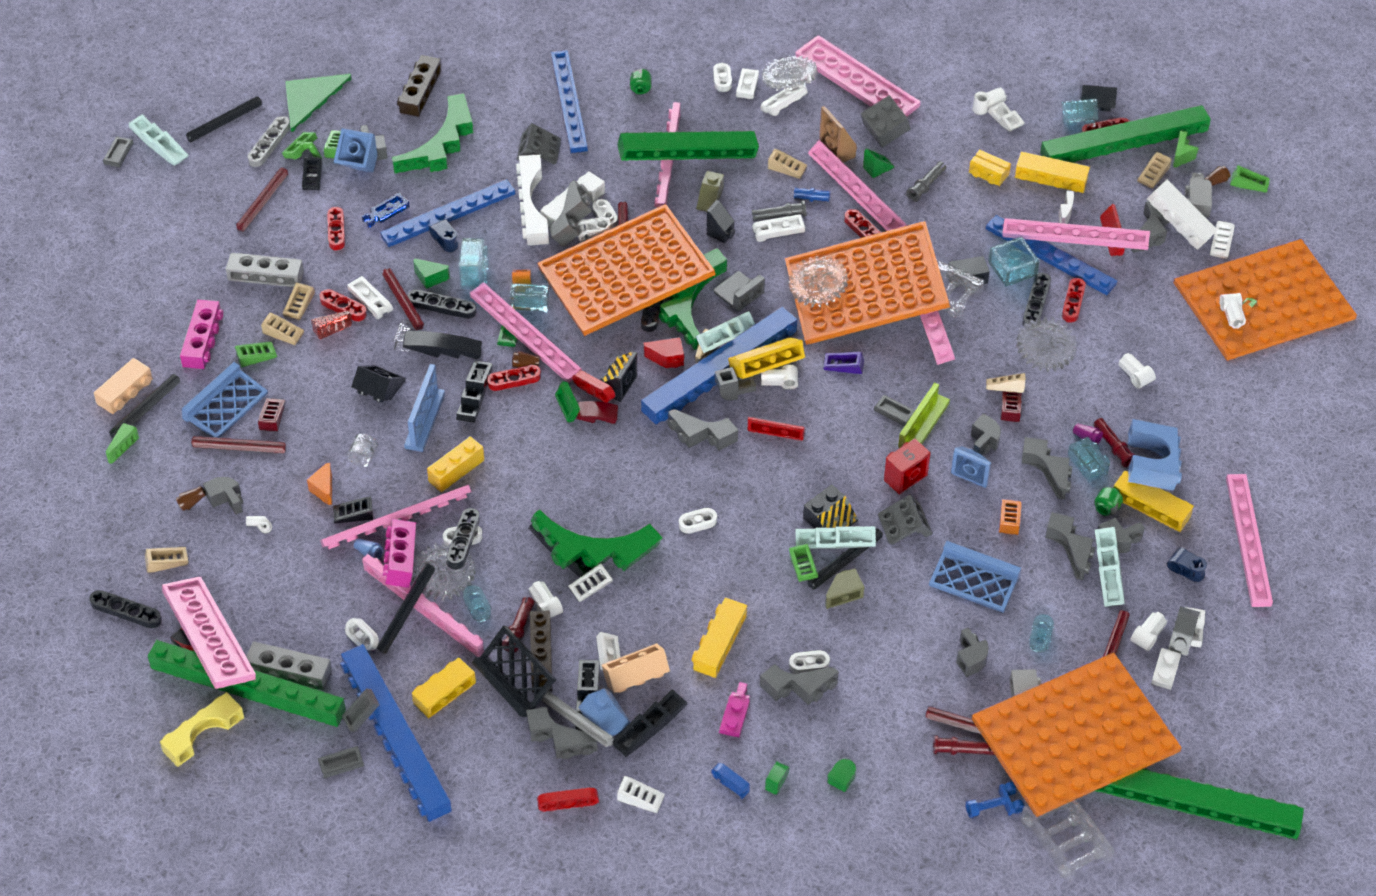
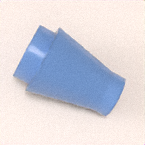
[354,538,384,559]

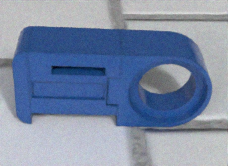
[711,763,750,799]

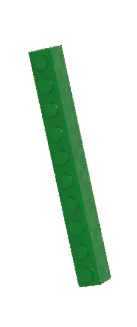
[1040,105,1211,163]
[147,640,346,727]
[1095,768,1304,840]

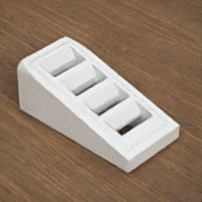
[1210,221,1235,259]
[568,564,613,602]
[617,776,665,813]

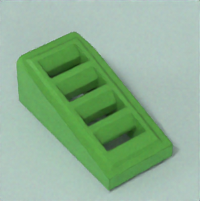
[324,130,341,158]
[1230,166,1270,193]
[235,342,277,368]
[105,423,139,464]
[789,544,818,582]

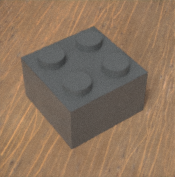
[860,95,911,147]

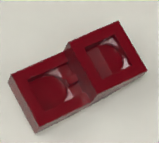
[576,401,618,424]

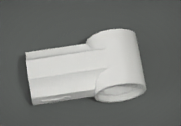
[972,88,1006,115]
[1220,293,1246,329]
[1118,353,1156,389]
[761,365,798,389]
[529,581,563,618]
[1130,612,1167,651]

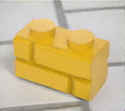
[969,150,1011,186]

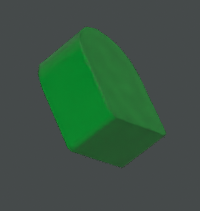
[827,759,856,792]
[765,762,790,795]

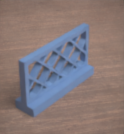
[182,362,268,438]
[404,364,445,452]
[929,541,1021,613]

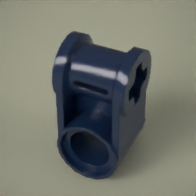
[429,219,458,252]
[1167,547,1207,582]

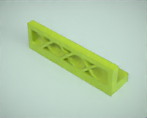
[898,382,950,448]

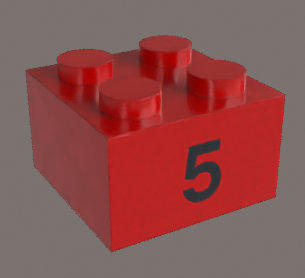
[884,439,931,495]

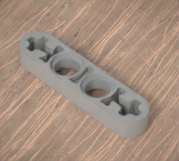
[248,116,290,167]

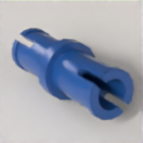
[794,187,830,202]

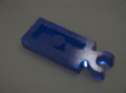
[361,192,410,228]

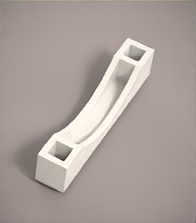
[516,155,549,246]

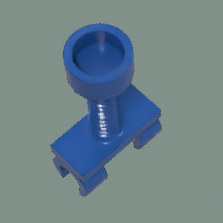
[965,782,1025,818]

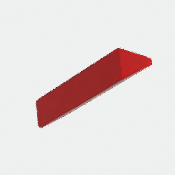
[1100,204,1125,256]
[747,417,806,441]

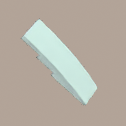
[129,114,188,166]
[696,311,755,353]
[795,526,876,549]
[1095,527,1125,607]

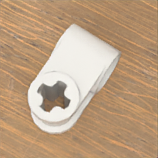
[577,217,611,243]

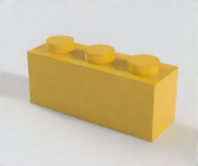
[427,436,484,493]
[412,658,476,718]

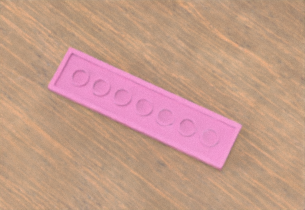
[795,35,920,116]
[162,576,255,689]

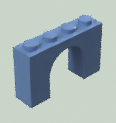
[1128,419,1182,491]

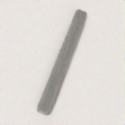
[542,691,614,747]

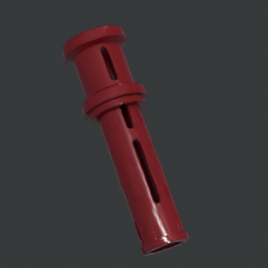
[1093,418,1136,467]
[502,597,535,653]
[933,735,996,756]

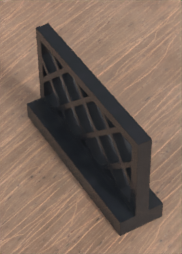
[471,626,556,717]

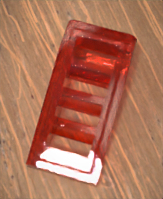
[311,311,352,340]

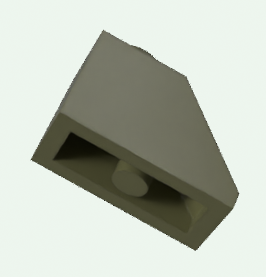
[696,171,724,212]
[825,568,864,609]

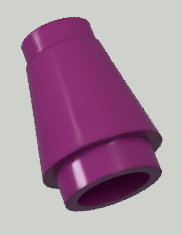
[1073,423,1103,446]

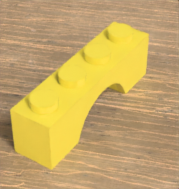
[160,692,244,767]

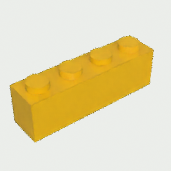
[1015,152,1090,193]
[728,338,805,379]
[1113,471,1194,532]
[691,597,747,678]

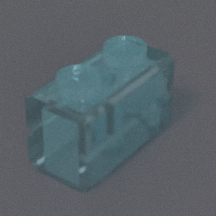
[1061,99,1098,126]
[510,283,549,312]
[1068,437,1110,482]

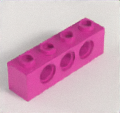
[180,299,223,369]
[382,519,416,588]

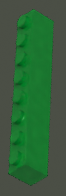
[617,131,759,161]

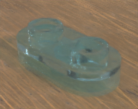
[463,585,491,622]
[1029,614,1054,652]

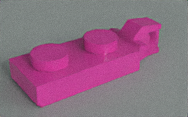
[719,682,750,738]

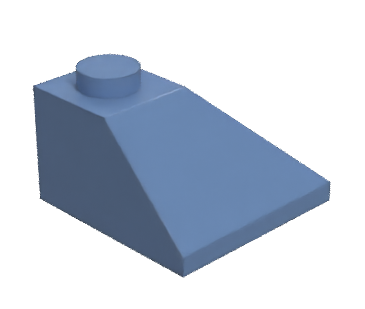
[334,128,377,173]
[951,446,991,488]
[578,689,631,736]

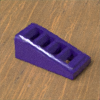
[823,352,864,374]

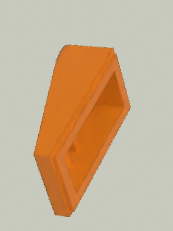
[999,499,1021,535]

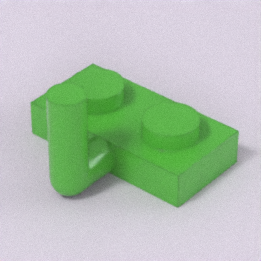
[282,132,322,159]

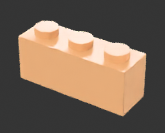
[94,358,153,414]
[601,644,670,693]

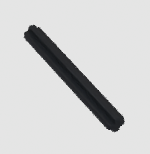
[186,96,262,142]
[109,374,180,438]
[807,528,883,590]
[377,563,435,653]

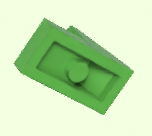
[1173,131,1198,167]

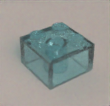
[988,237,1040,287]
[459,238,489,289]

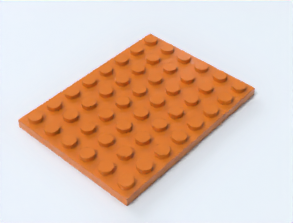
[537,204,715,336]
[785,221,950,345]
[1174,239,1357,361]
[972,652,1182,817]

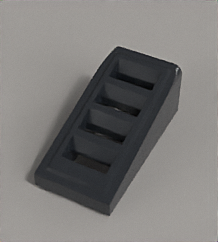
[302,157,322,190]
[333,496,374,524]

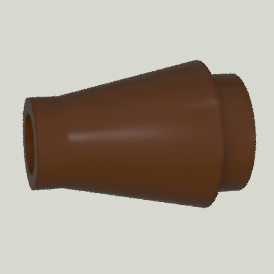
[1204,165,1231,186]
[512,351,539,368]
[176,486,207,511]

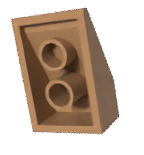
[819,106,857,163]

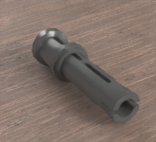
[906,161,947,202]
[752,201,807,221]

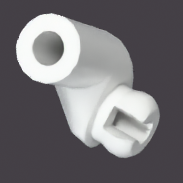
[246,516,272,533]

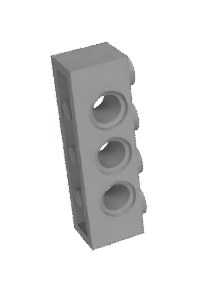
[226,253,304,287]
[246,641,332,690]

